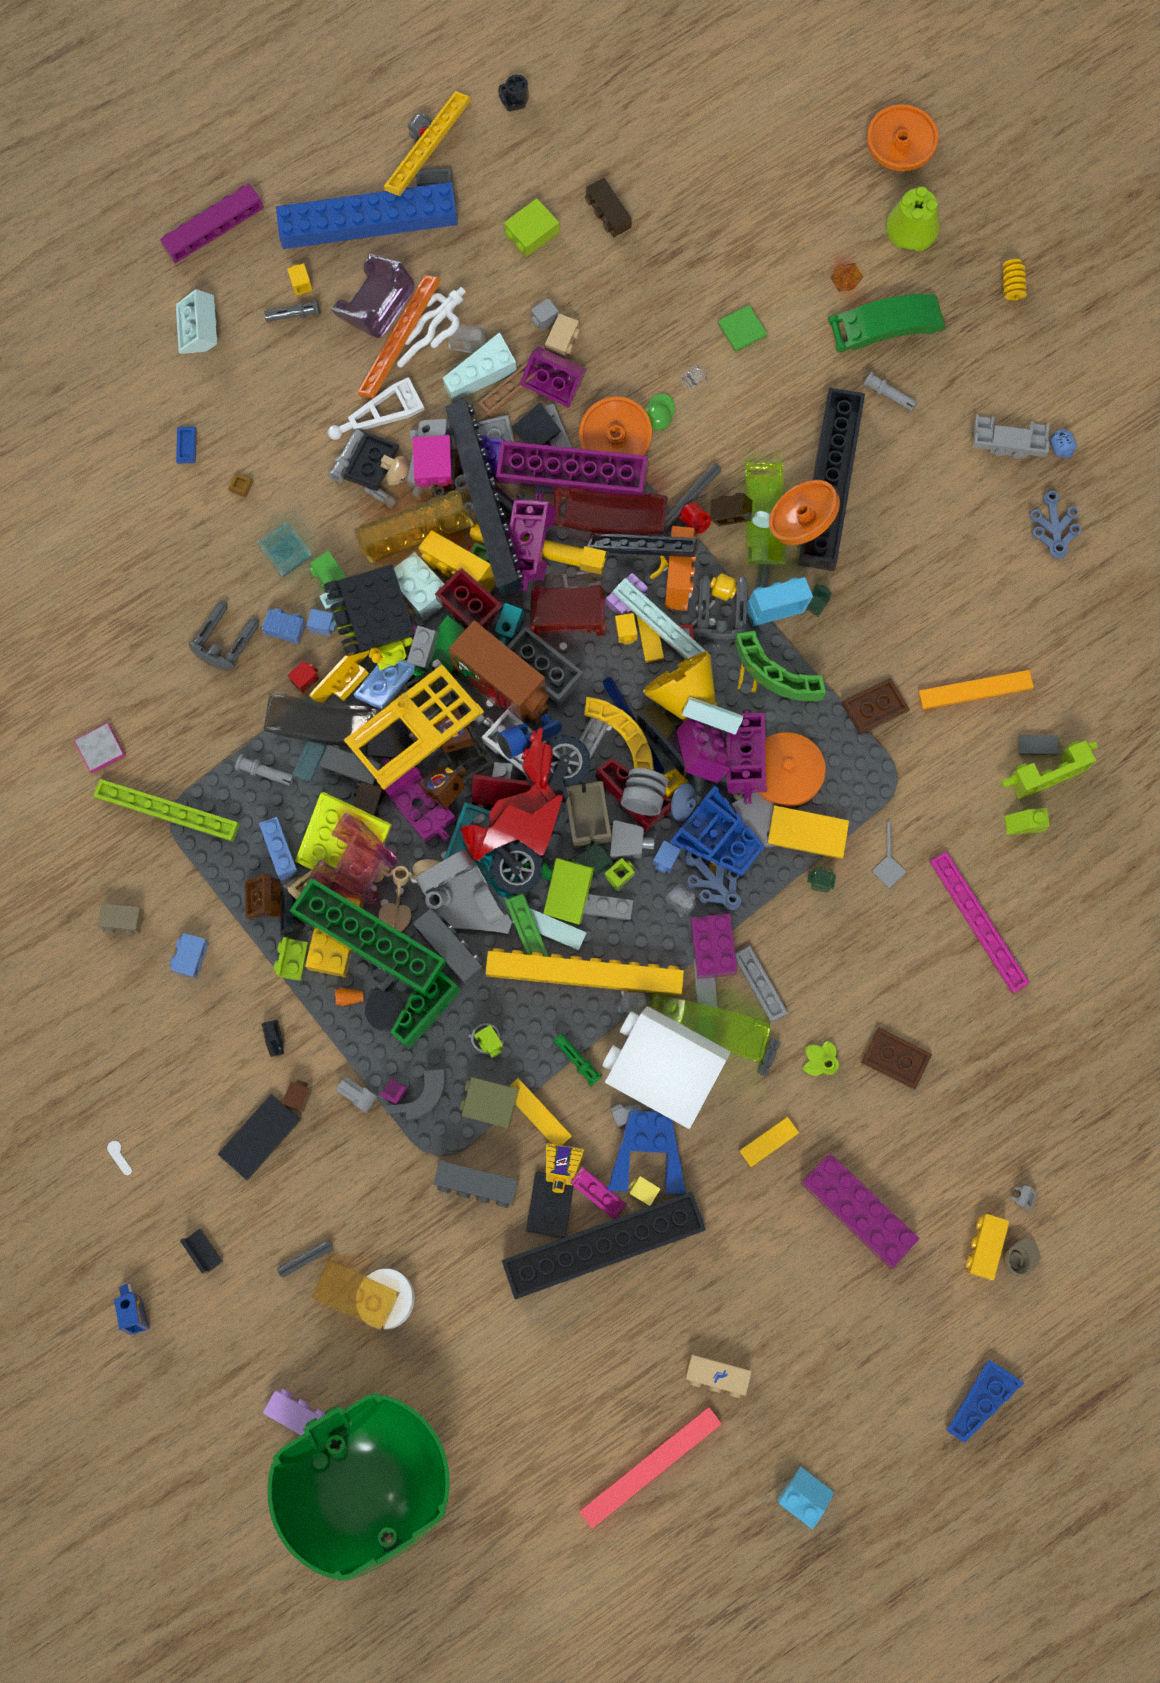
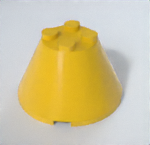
[643,651,717,721]

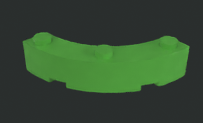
[734,631,826,701]

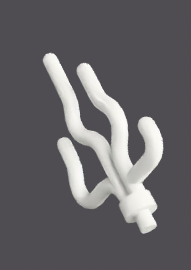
[397,287,466,368]

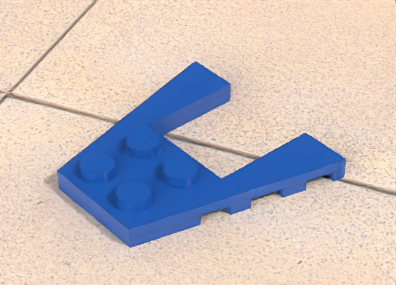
[607,1110,686,1194]

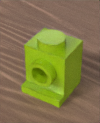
[605,858,635,891]
[474,1025,504,1058]

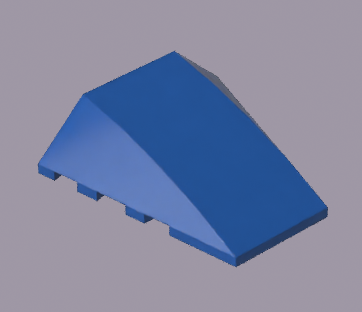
[670,785,765,876]

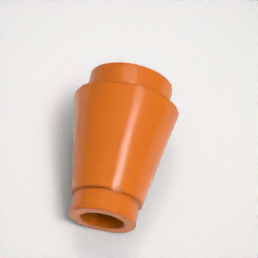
[335,987,363,1007]

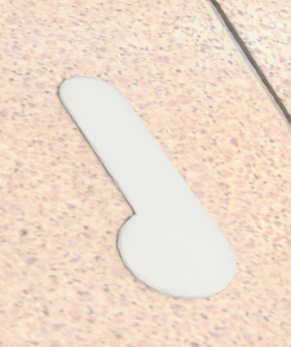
[107,1141,132,1175]

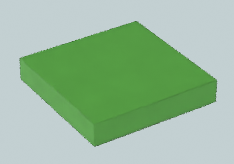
[718,305,767,353]

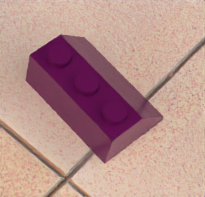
[520,346,587,408]

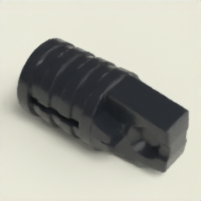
[261,1020,284,1057]

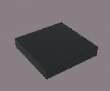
[512,402,562,445]

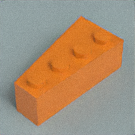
[665,526,697,611]

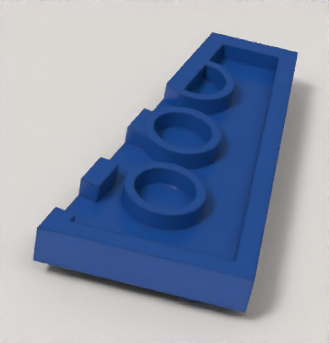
[946,1360,1024,1443]

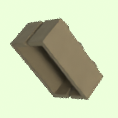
[565,781,612,848]

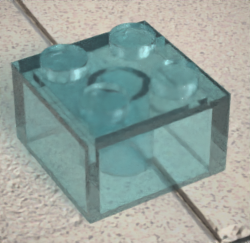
[257,521,312,578]

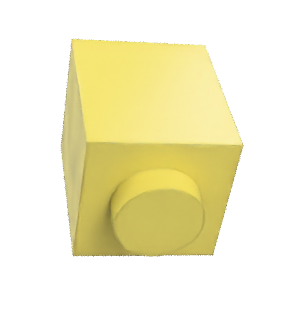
[628,1176,660,1207]

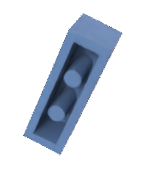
[259,817,300,881]

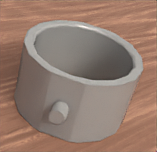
[469,1023,504,1054]

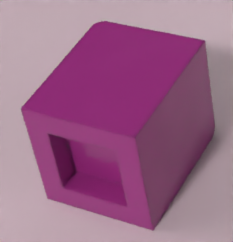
[379,1079,408,1105]

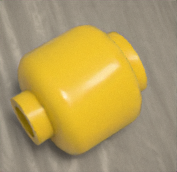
[710,573,737,601]

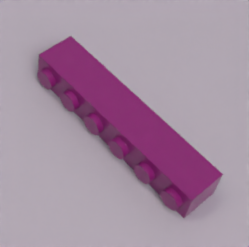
[160,183,264,264]

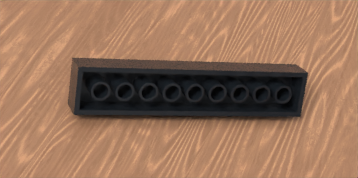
[798,388,865,571]
[501,1192,706,1300]

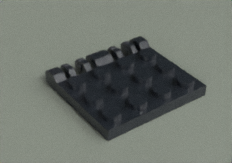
[324,564,415,656]

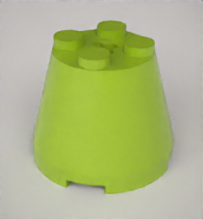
[886,187,940,252]

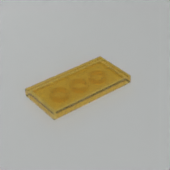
[312,1260,400,1331]

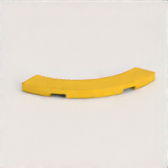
[584,697,653,771]

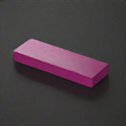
[570,1167,626,1219]

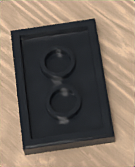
[343,432,399,491]
[366,718,423,762]
[526,1171,574,1238]

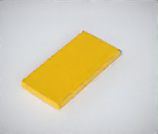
[767,806,849,859]

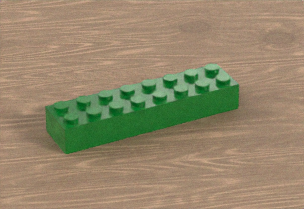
[290,878,446,996]

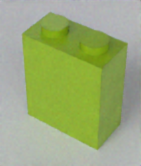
[504,198,560,256]

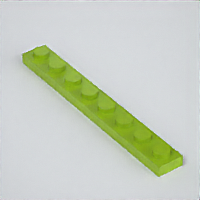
[93,779,240,842]

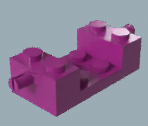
[509,492,556,592]
[726,709,767,805]
[380,758,456,844]

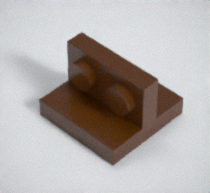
[245,873,281,919]

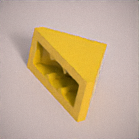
[663,769,688,799]

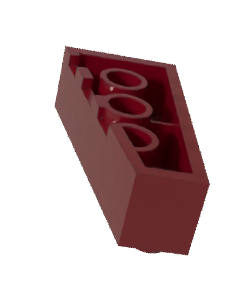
[595,757,672,832]

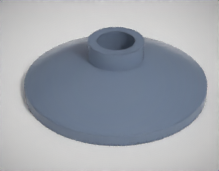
[671,783,697,821]

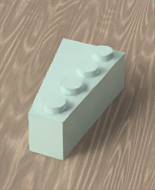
[443,332,517,403]

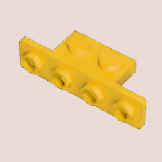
[309,643,369,706]

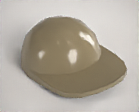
[1003,1238,1040,1276]

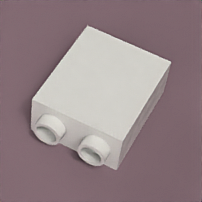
[602,1006,731,1129]

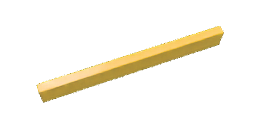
[384,91,471,196]

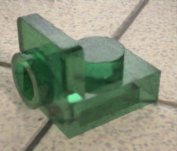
[806,584,832,617]

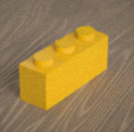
[965,1214,1009,1281]

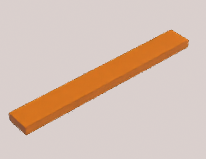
[357,275,440,399]

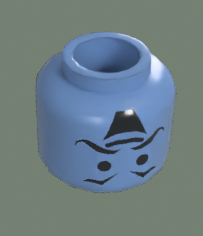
[1050,429,1077,459]

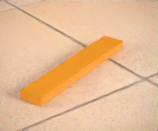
[918,670,1034,710]

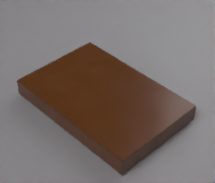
[841,678,910,735]
[861,1028,932,1090]

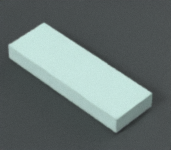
[682,696,743,734]

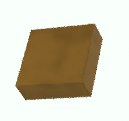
[228,473,253,497]

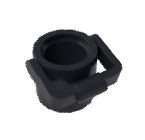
[498,74,529,112]

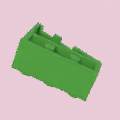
[309,551,347,593]

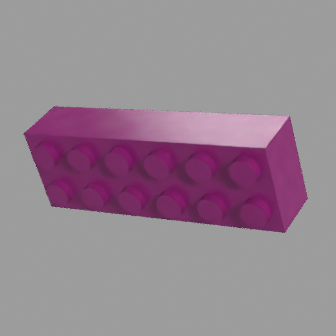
[801,1153,920,1269]

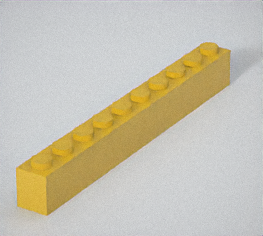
[486,948,684,996]

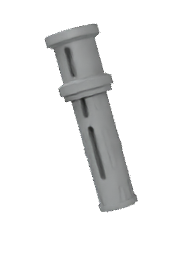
[863,372,917,411]
[328,429,364,482]
[235,754,294,787]

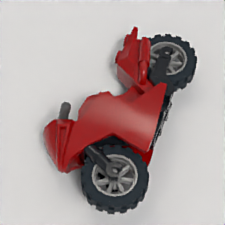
[461,728,591,894]

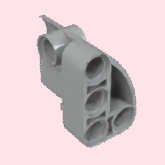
[415,849,513,934]

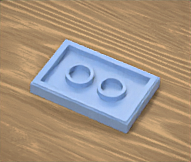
[354,660,415,710]

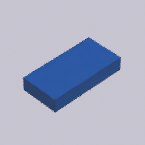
[176,427,197,464]

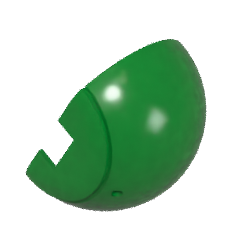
[267,1393,450,1582]

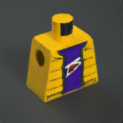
[546,1143,584,1193]

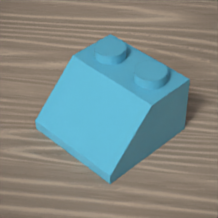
[777,1466,834,1530]

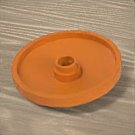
[867,104,938,171]
[579,396,653,456]
[769,480,840,545]
[757,732,826,807]

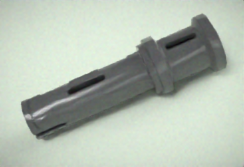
[264,299,320,322]

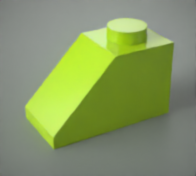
[1004,808,1050,835]

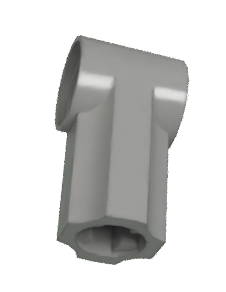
[336,1076,378,1113]

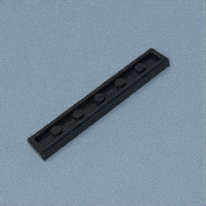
[587,533,699,557]

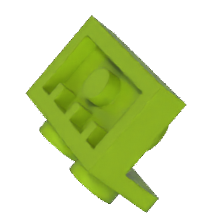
[274,937,309,981]

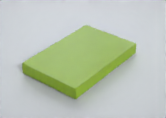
[543,858,594,924]

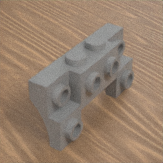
[973,414,1049,459]

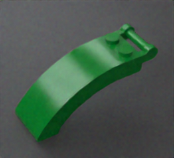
[828,294,946,353]

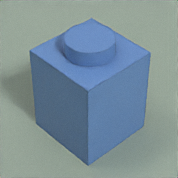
[307,609,336,637]
[653,841,681,873]

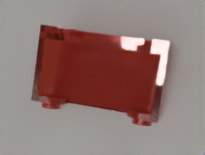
[530,585,606,637]

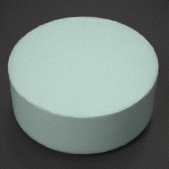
[752,511,770,528]

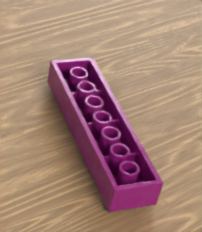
[496,441,649,498]

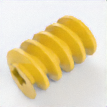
[1002,259,1027,300]

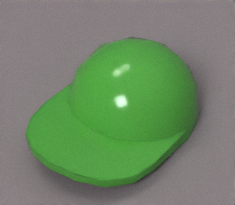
[646,394,675,430]

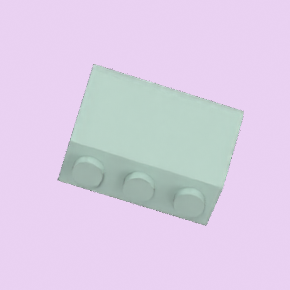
[176,289,218,354]

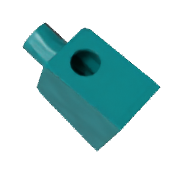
[495,603,526,646]

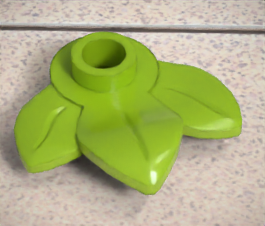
[802,1041,839,1076]

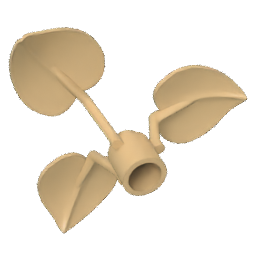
[370,852,440,932]

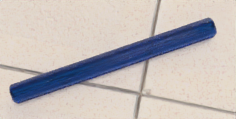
[603,677,664,774]

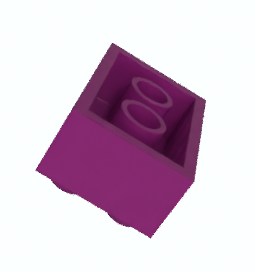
[677,718,731,783]
[690,914,737,979]

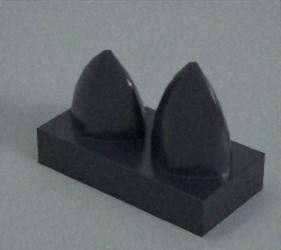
[280,894,306,936]

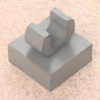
[1011,1185,1038,1211]

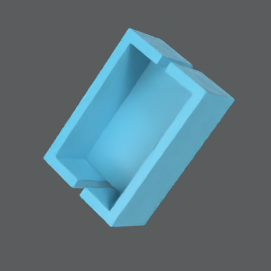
[747,577,813,627]

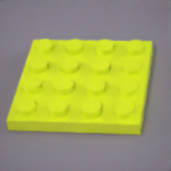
[295,792,392,894]

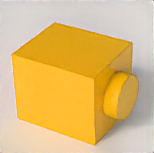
[287,263,313,296]
[615,613,637,644]

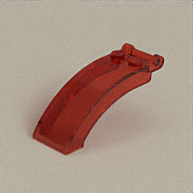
[553,487,668,535]

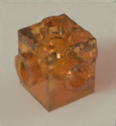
[830,263,863,292]

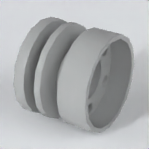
[621,768,668,816]

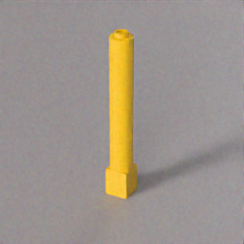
[470,523,606,575]

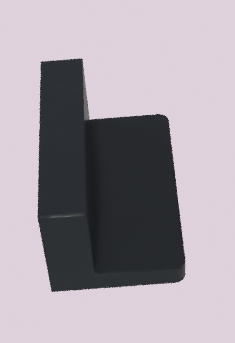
[180,1229,223,1274]

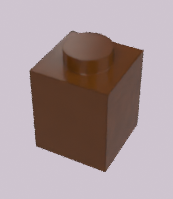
[282,1080,312,1112]

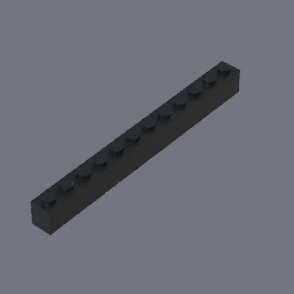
[445,398,524,596]

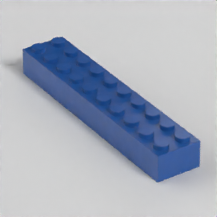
[276,182,458,249]

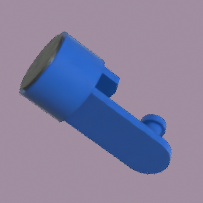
[497,714,563,759]

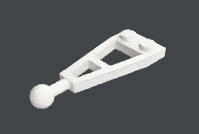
[328,377,425,440]

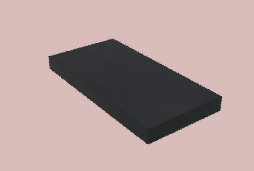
[218,1094,301,1181]

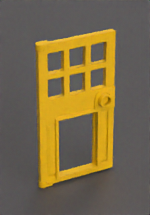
[344,665,484,790]

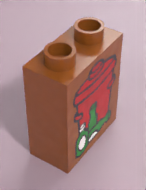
[449,621,550,724]

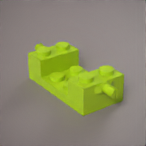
[1001,740,1098,800]

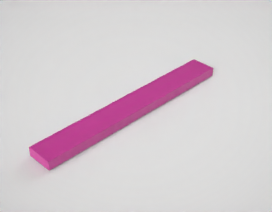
[929,851,1030,994]

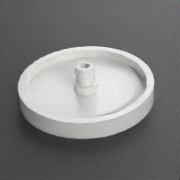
[357,1269,415,1329]

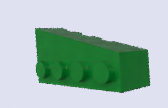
[390,972,461,1050]

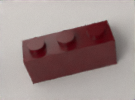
[435,568,502,629]
[471,774,532,810]

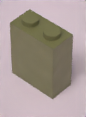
[460,1076,520,1128]

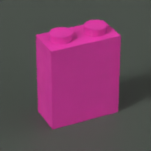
[412,435,453,487]

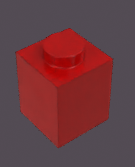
[287,661,319,694]

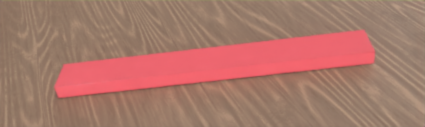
[579,1407,722,1528]

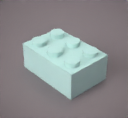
[394,552,444,622]

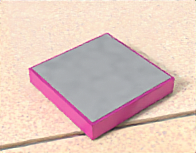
[74,723,125,774]

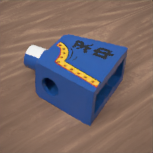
[114,1284,150,1335]

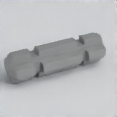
[364,487,397,509]

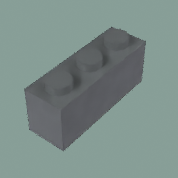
[319,745,382,786]

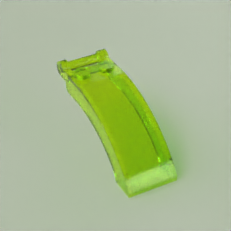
[745,461,786,565]
[650,994,771,1062]

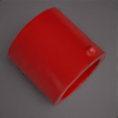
[679,502,711,534]

